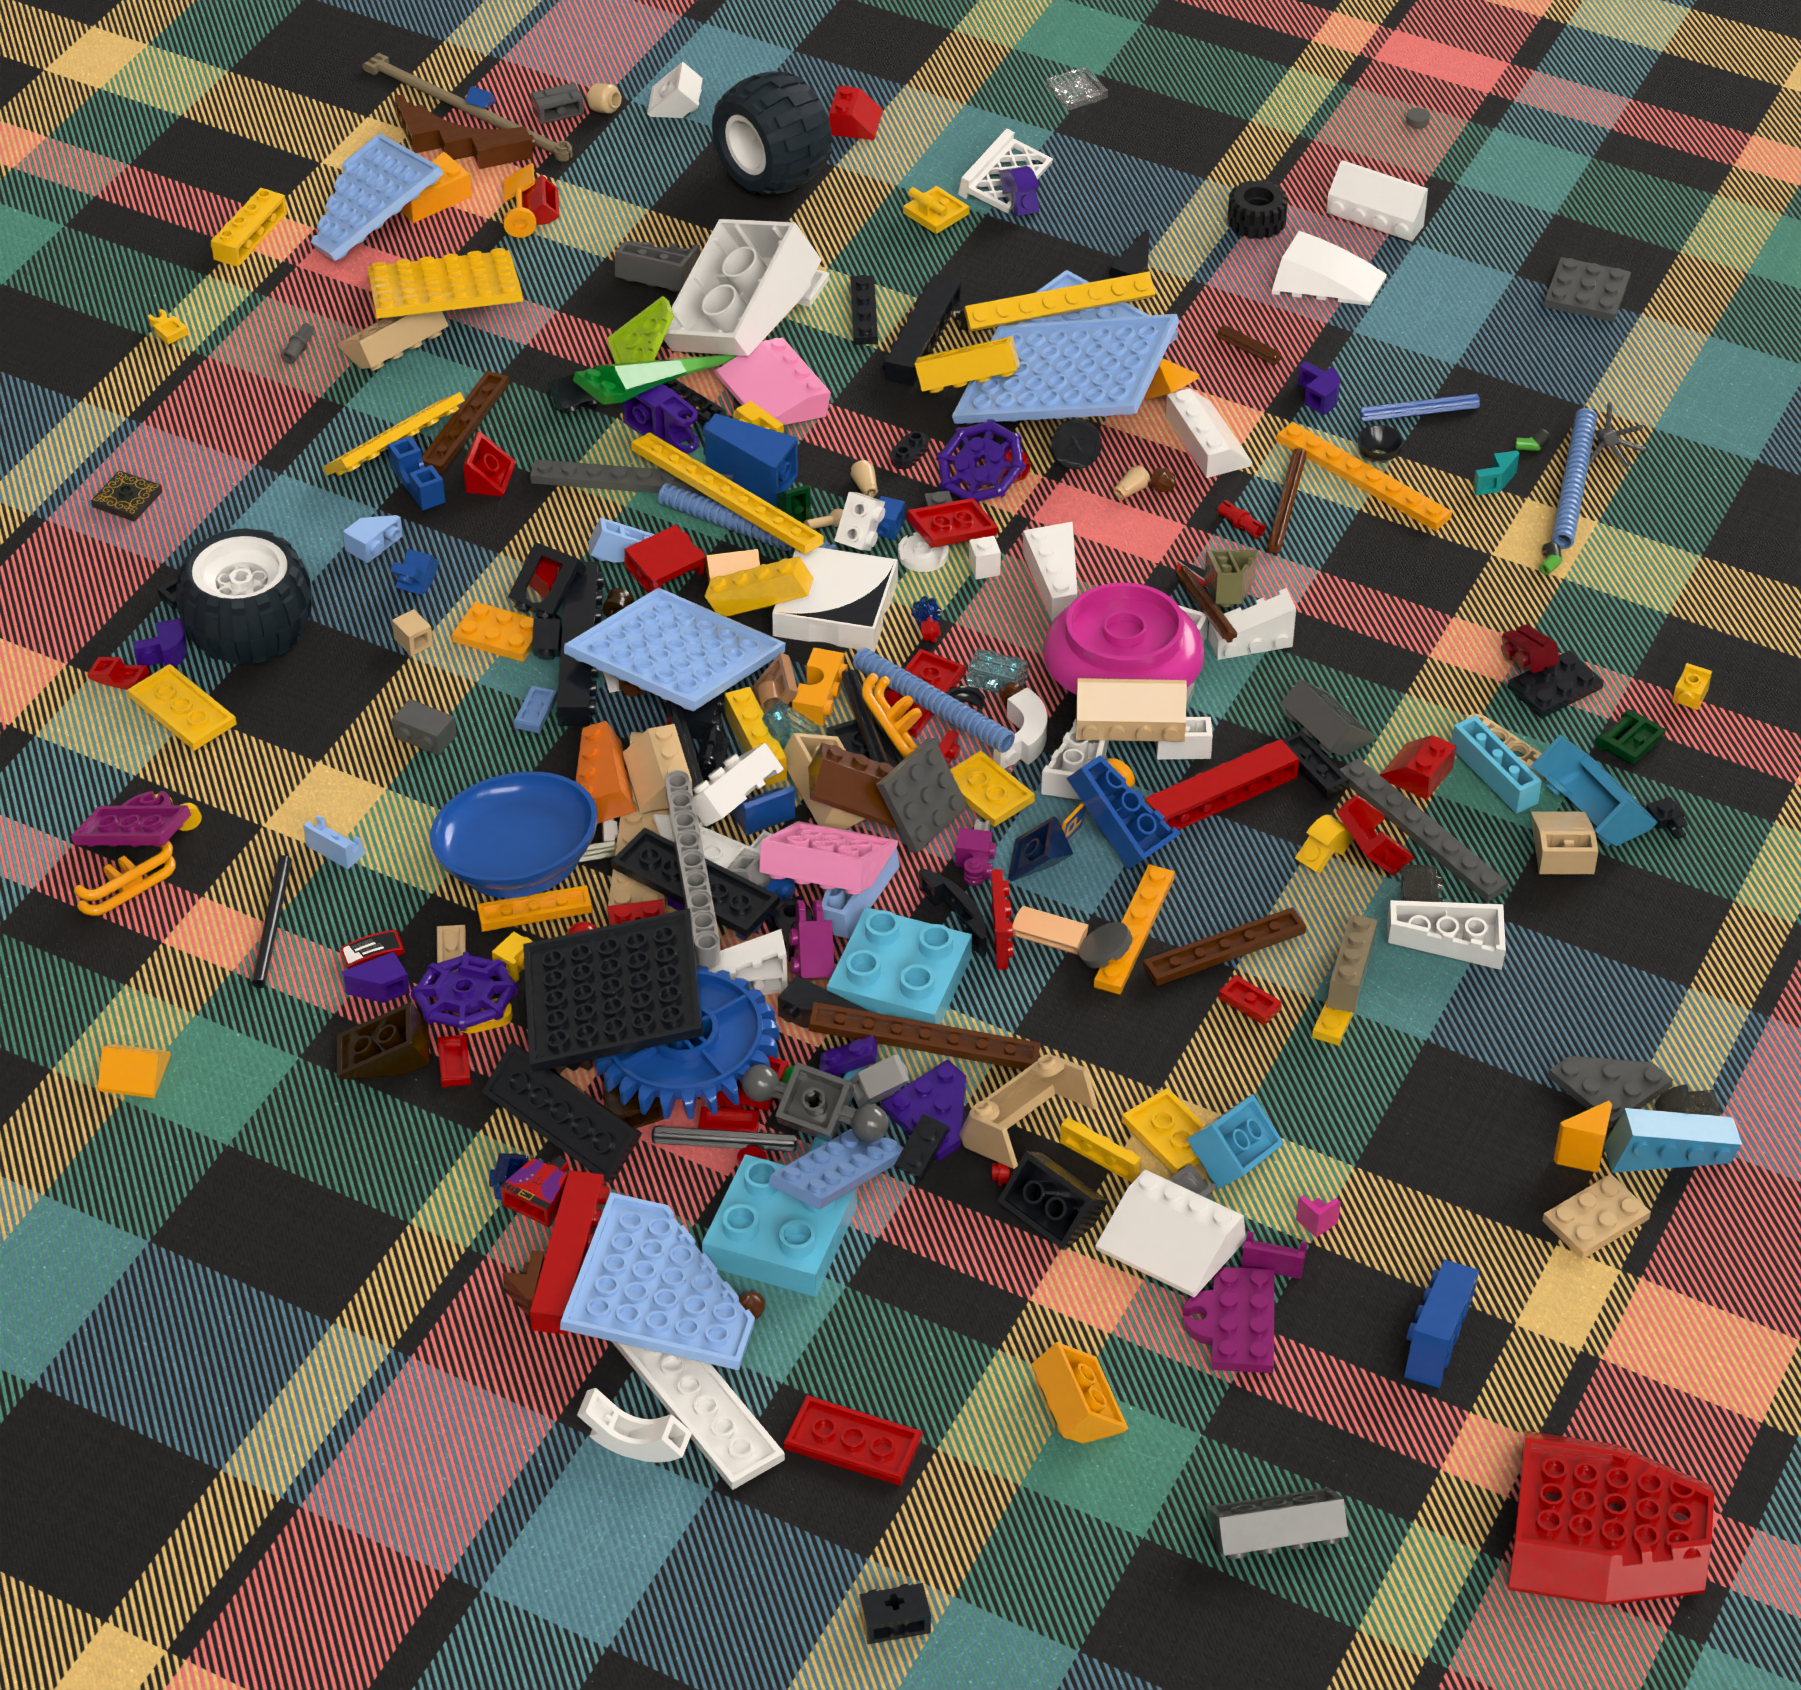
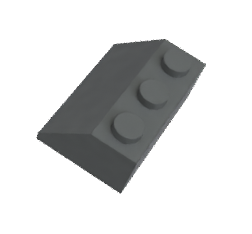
[1280,679,1376,757]

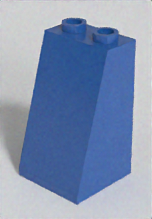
[702,413,798,506]

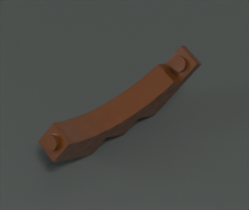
[395,94,535,169]

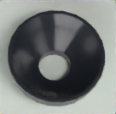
[1357,425,1403,463]

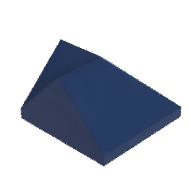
[1008,816,1073,881]

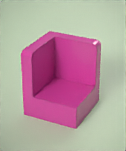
[1296,1195,1341,1238]

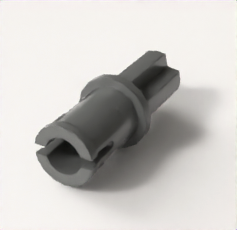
[281,323,314,364]

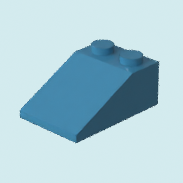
[1187,1094,1284,1189]

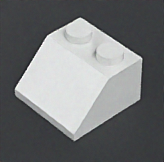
[647,62,703,118]

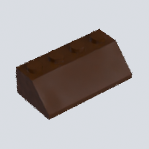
[808,743,899,830]

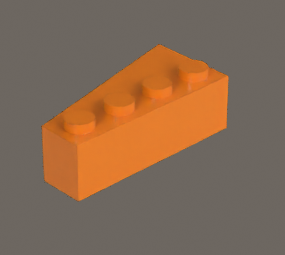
[576,721,636,824]

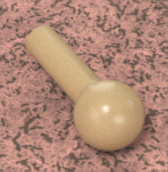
[804,509,843,529]

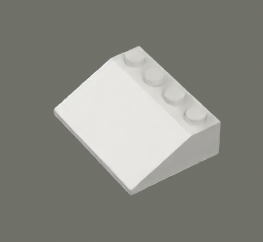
[1096,1169,1246,1298]

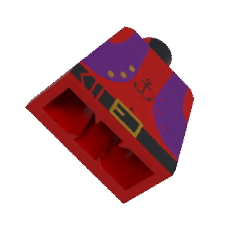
[500,1157,569,1228]

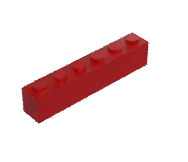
[1145,739,1299,830]
[530,1170,609,1335]

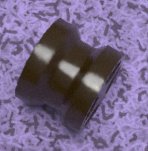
[602,588,633,618]

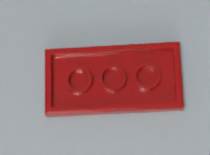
[870,649,966,738]
[784,1395,923,1486]

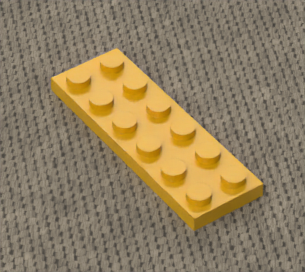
[322,392,465,476]

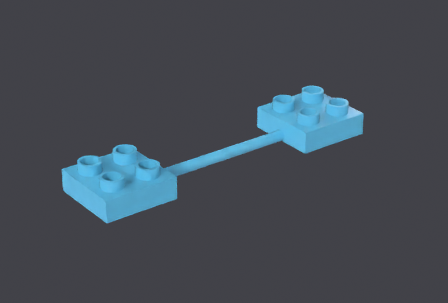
[702,907,972,1297]

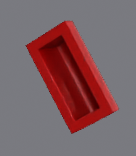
[522,175,560,225]

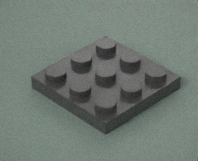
[1544,257,1631,322]
[876,738,968,853]

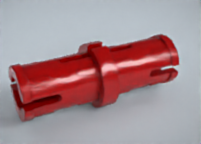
[1217,500,1266,539]

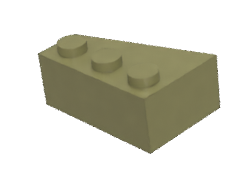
[1204,550,1257,607]

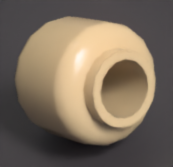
[587,83,622,114]

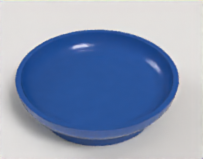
[430,771,597,898]

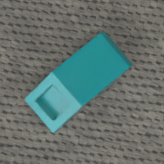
[1473,450,1519,496]

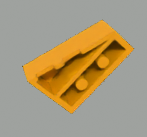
[401,152,472,223]

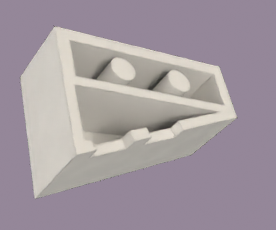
[693,743,784,827]
[698,929,787,995]

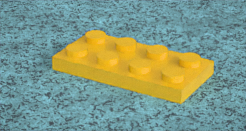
[128,664,237,751]

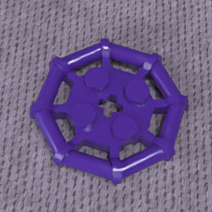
[936,419,1026,502]
[411,952,519,1031]

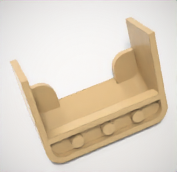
[960,1054,1098,1169]

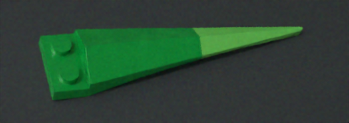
[573,355,737,405]

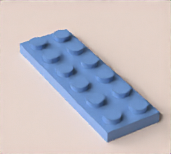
[768,1128,904,1210]

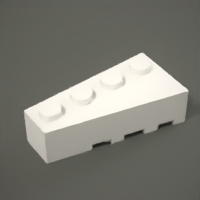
[1023,522,1077,621]

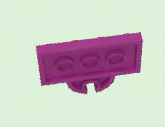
[71,791,191,847]
[1182,1267,1274,1373]

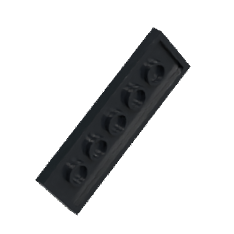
[611,827,780,937]
[482,1042,642,1183]

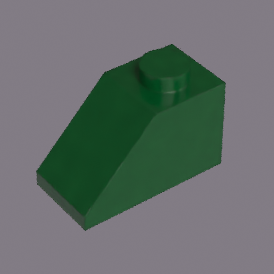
[776,485,811,524]

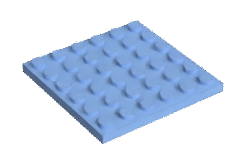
[564,588,786,711]

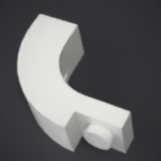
[993,687,1047,769]
[577,1388,692,1462]

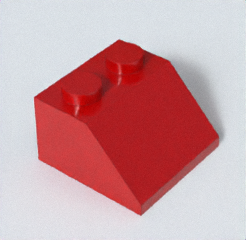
[829,86,883,140]
[1380,735,1456,800]

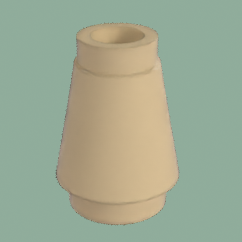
[850,460,878,497]
[1113,465,1150,500]

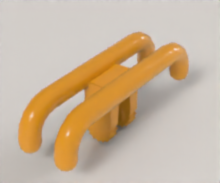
[862,673,922,758]
[74,841,176,916]

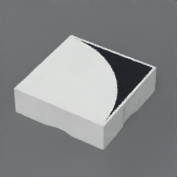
[772,547,898,652]

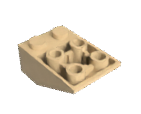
[1530,812,1598,874]

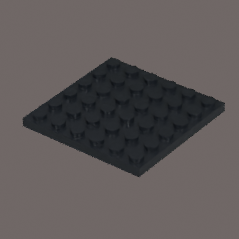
[523,908,704,1072]

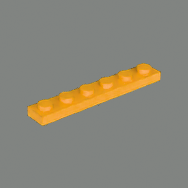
[1094,864,1175,995]

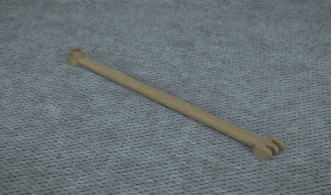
[362,53,573,162]

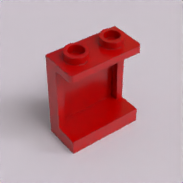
[624,525,706,593]
[1336,795,1414,876]

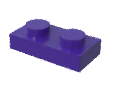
[820,1035,877,1076]

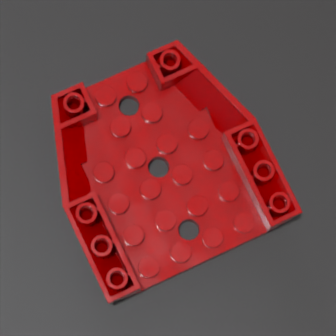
[1508,1431,1715,1605]

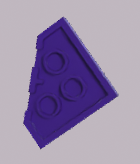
[881,1059,966,1161]

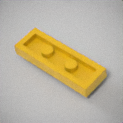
[1060,1117,1141,1183]

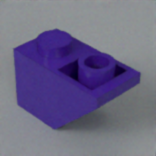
[342,952,410,1003]

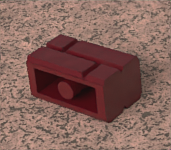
[1501,624,1559,674]

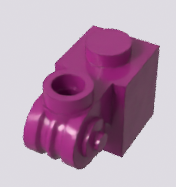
[955,828,997,886]

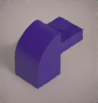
[999,166,1040,216]
[1298,361,1340,416]
[132,618,187,667]

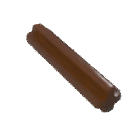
[1217,325,1281,365]

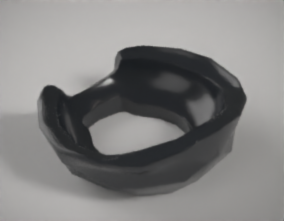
[946,686,985,713]

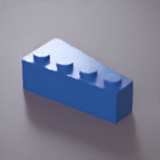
[1066,755,1182,869]
[1404,1259,1479,1388]

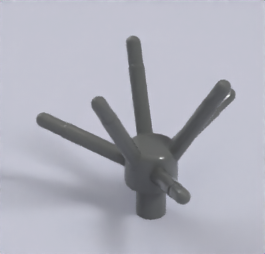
[1588,402,1646,468]

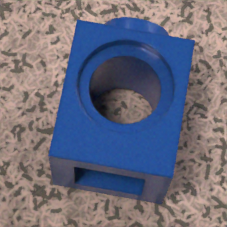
[876,496,905,540]

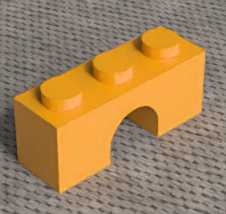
[792,648,848,726]

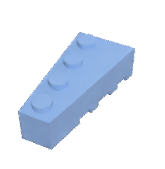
[822,830,900,939]

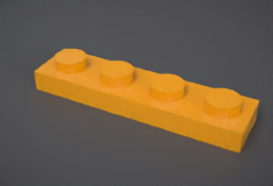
[477,885,592,932]

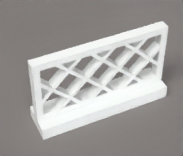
[958,129,1053,213]

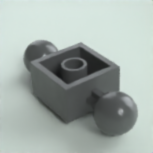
[742,1062,889,1142]

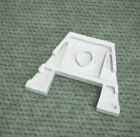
[697,815,772,869]

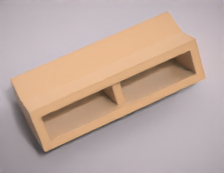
[1012,906,1088,955]

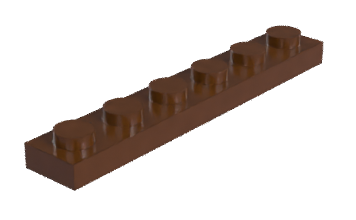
[422,370,510,474]
[1143,907,1306,987]

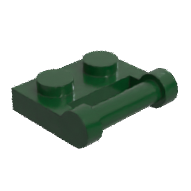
[1594,709,1666,765]

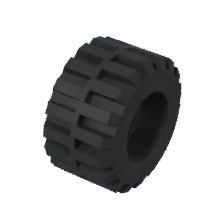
[1227,180,1288,239]

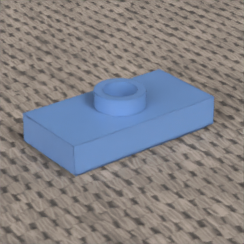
[514,686,557,733]

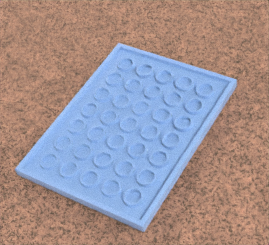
[952,314,1179,424]

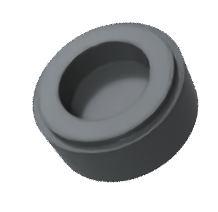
[1406,108,1430,128]

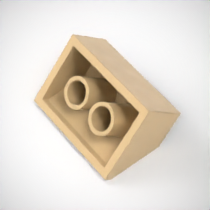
[623,724,693,813]

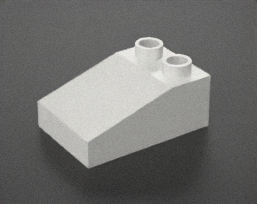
[664,219,821,356]

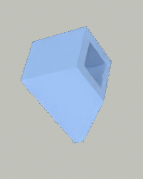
[343,515,403,563]

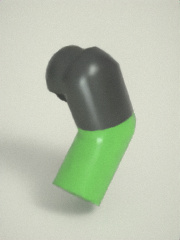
[1515,429,1550,451]
[1539,541,1562,575]

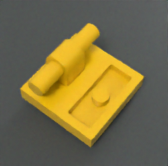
[903,186,970,234]

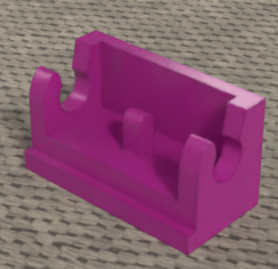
[1241,1231,1307,1279]

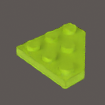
[607,296,674,364]

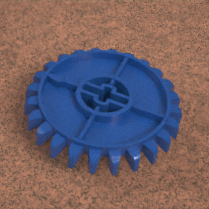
[595,966,780,1119]

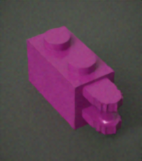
[789,900,834,980]

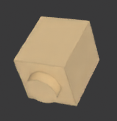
[392,609,433,656]

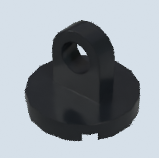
[1052,419,1102,469]

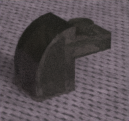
[1653,1084,1721,1116]

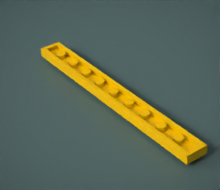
[631,432,824,554]

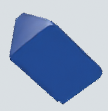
[465,86,497,108]

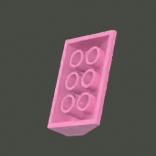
[715,337,831,425]
[759,821,898,894]

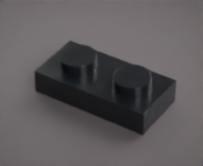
[895,1114,950,1180]

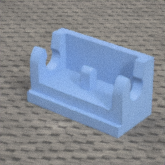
[303,815,366,869]

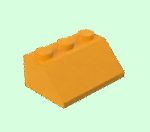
[1031,1342,1129,1444]

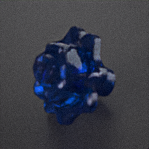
[911,596,942,626]

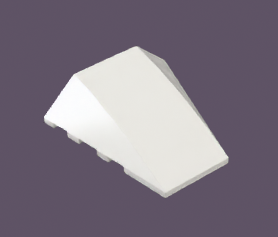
[1271,231,1387,306]

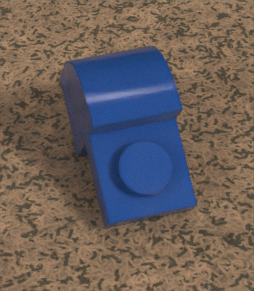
[390,549,439,595]

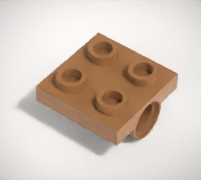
[752,652,798,726]

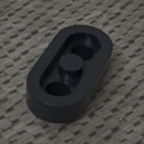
[890,431,929,469]

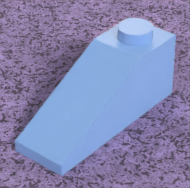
[588,517,655,563]

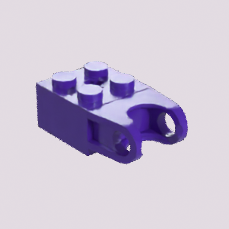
[622,384,699,453]

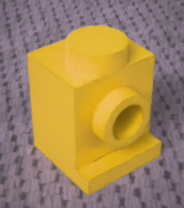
[1673,663,1712,710]
[492,932,533,982]

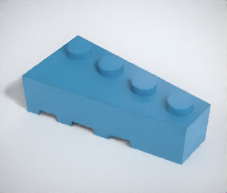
[1604,1108,1742,1173]

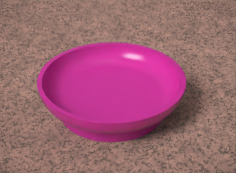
[1043,582,1205,695]

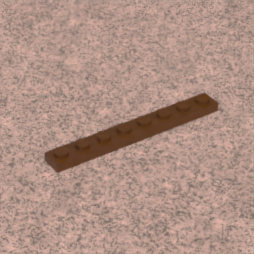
[808,1002,1041,1070]

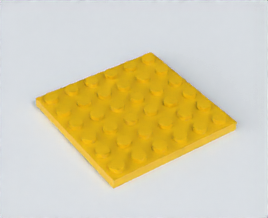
[367,248,523,319]

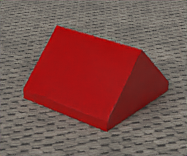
[463,431,516,497]

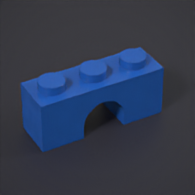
[388,436,445,511]

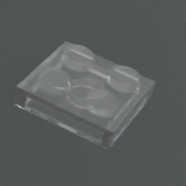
[1046,66,1108,110]

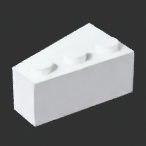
[1208,588,1296,660]

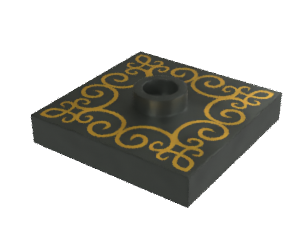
[91,470,163,522]

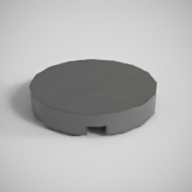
[1079,922,1132,968]

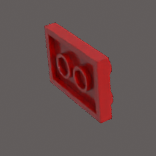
[906,498,998,548]
[991,869,1013,970]

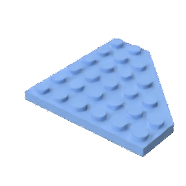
[311,133,444,261]
[560,1192,755,1370]

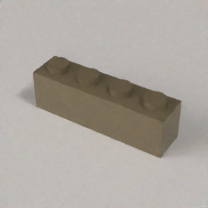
[1327,914,1378,1013]

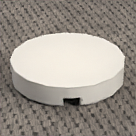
[898,532,949,572]

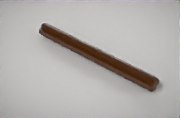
[1267,448,1307,554]
[1176,566,1237,643]

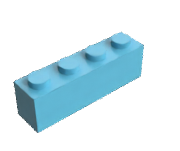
[1452,715,1542,814]

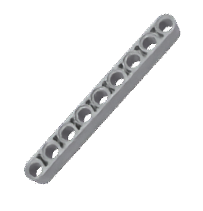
[665,770,721,969]

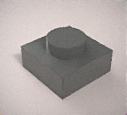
[924,491,953,507]

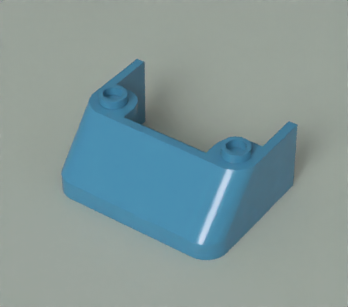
[1531,734,1658,847]

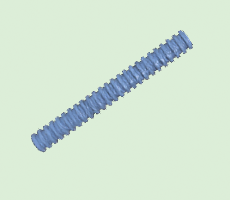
[1551,408,1597,549]
[658,483,838,554]
[853,648,1015,753]

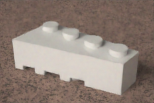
[1041,719,1109,800]
[1387,900,1506,970]

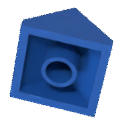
[730,786,795,836]

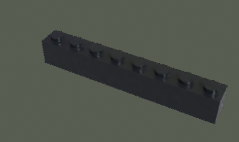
[557,562,604,726]

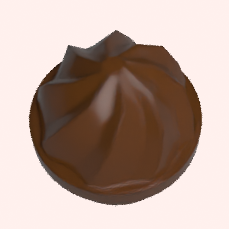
[1150,468,1176,492]
[739,1289,765,1320]

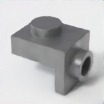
[1169,1164,1217,1200]

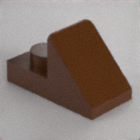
[503,1250,545,1318]

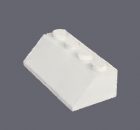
[1327,160,1428,242]
[1166,388,1252,478]

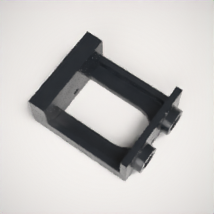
[508,542,587,621]

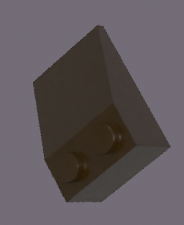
[337,1002,430,1080]

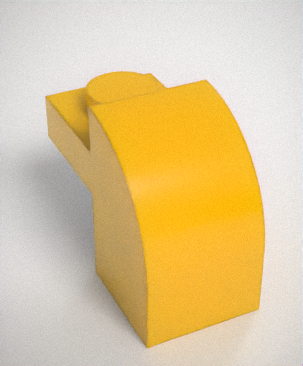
[1295,815,1354,874]

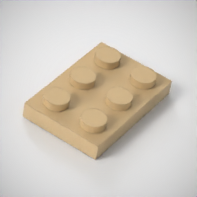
[1542,1174,1651,1260]

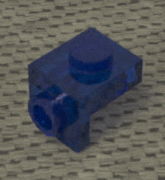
[489,1153,529,1200]

